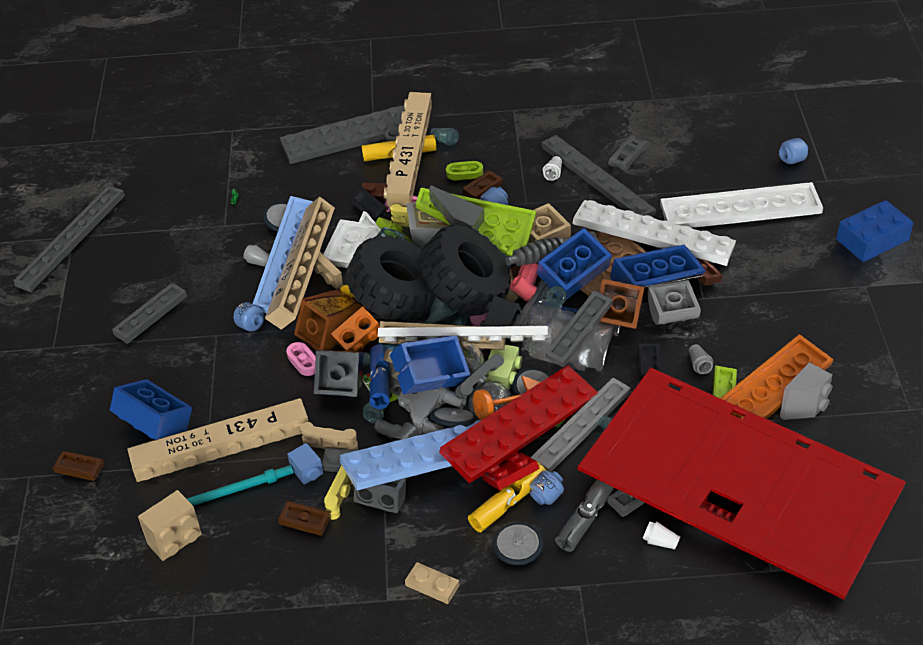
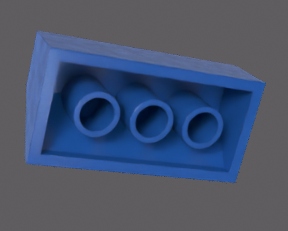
[610,244,705,287]

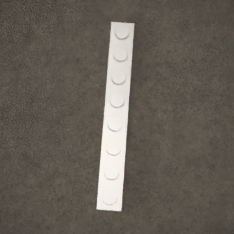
[378,326,551,343]

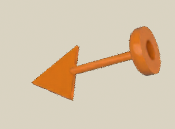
[472,376,540,420]

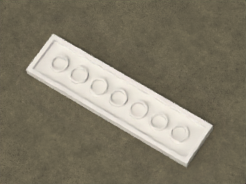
[660,182,823,228]
[573,200,736,266]

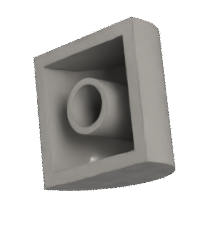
[648,280,701,325]

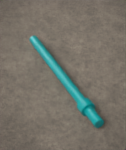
[187,465,293,506]

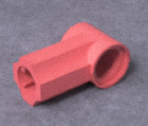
[510,263,538,301]

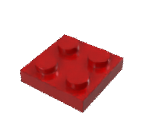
[482,452,540,490]

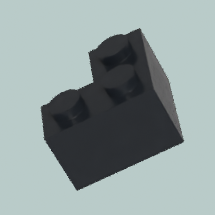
[480,296,523,345]

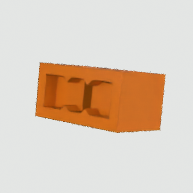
[331,306,380,352]

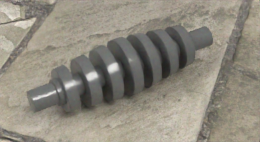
[505,237,570,266]

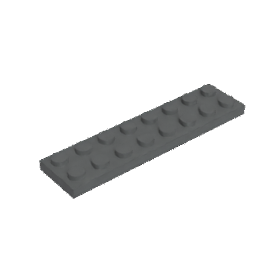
[280,105,405,164]

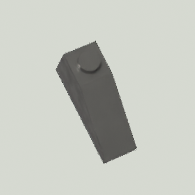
[429,185,484,230]

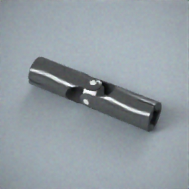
[555,479,615,552]

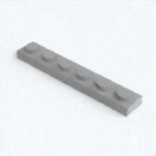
[531,378,631,472]

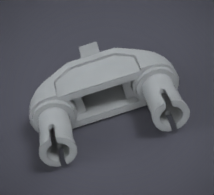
[398,386,467,435]

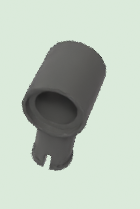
[374,419,419,442]

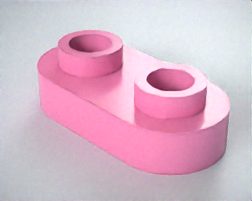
[287,342,316,376]

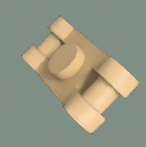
[300,422,358,450]

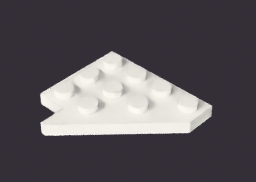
[323,211,386,268]

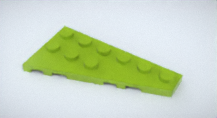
[416,188,536,257]

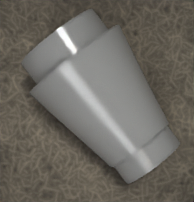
[243,245,270,267]
[689,344,713,374]

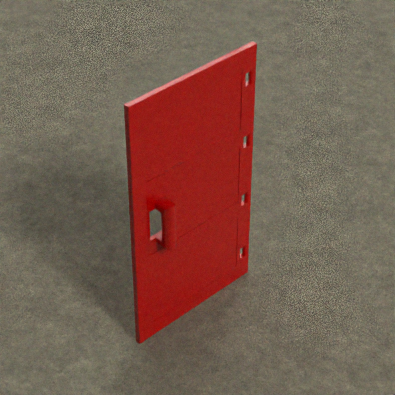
[578,368,906,599]

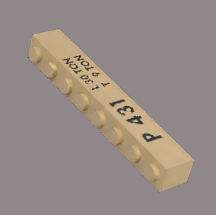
[384,92,432,207]
[265,197,335,330]
[127,398,308,482]

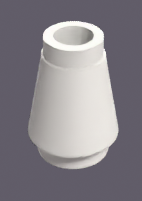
[543,156,562,181]
[643,521,680,550]

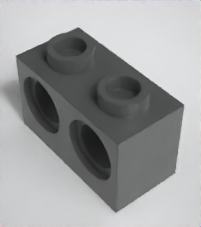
[354,478,406,513]

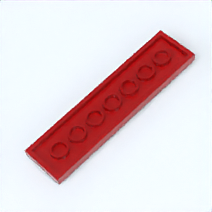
[439,365,598,483]

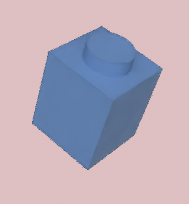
[287,443,323,485]

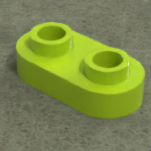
[446,161,483,181]

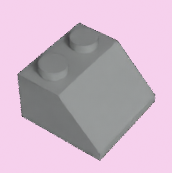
[780,362,833,420]

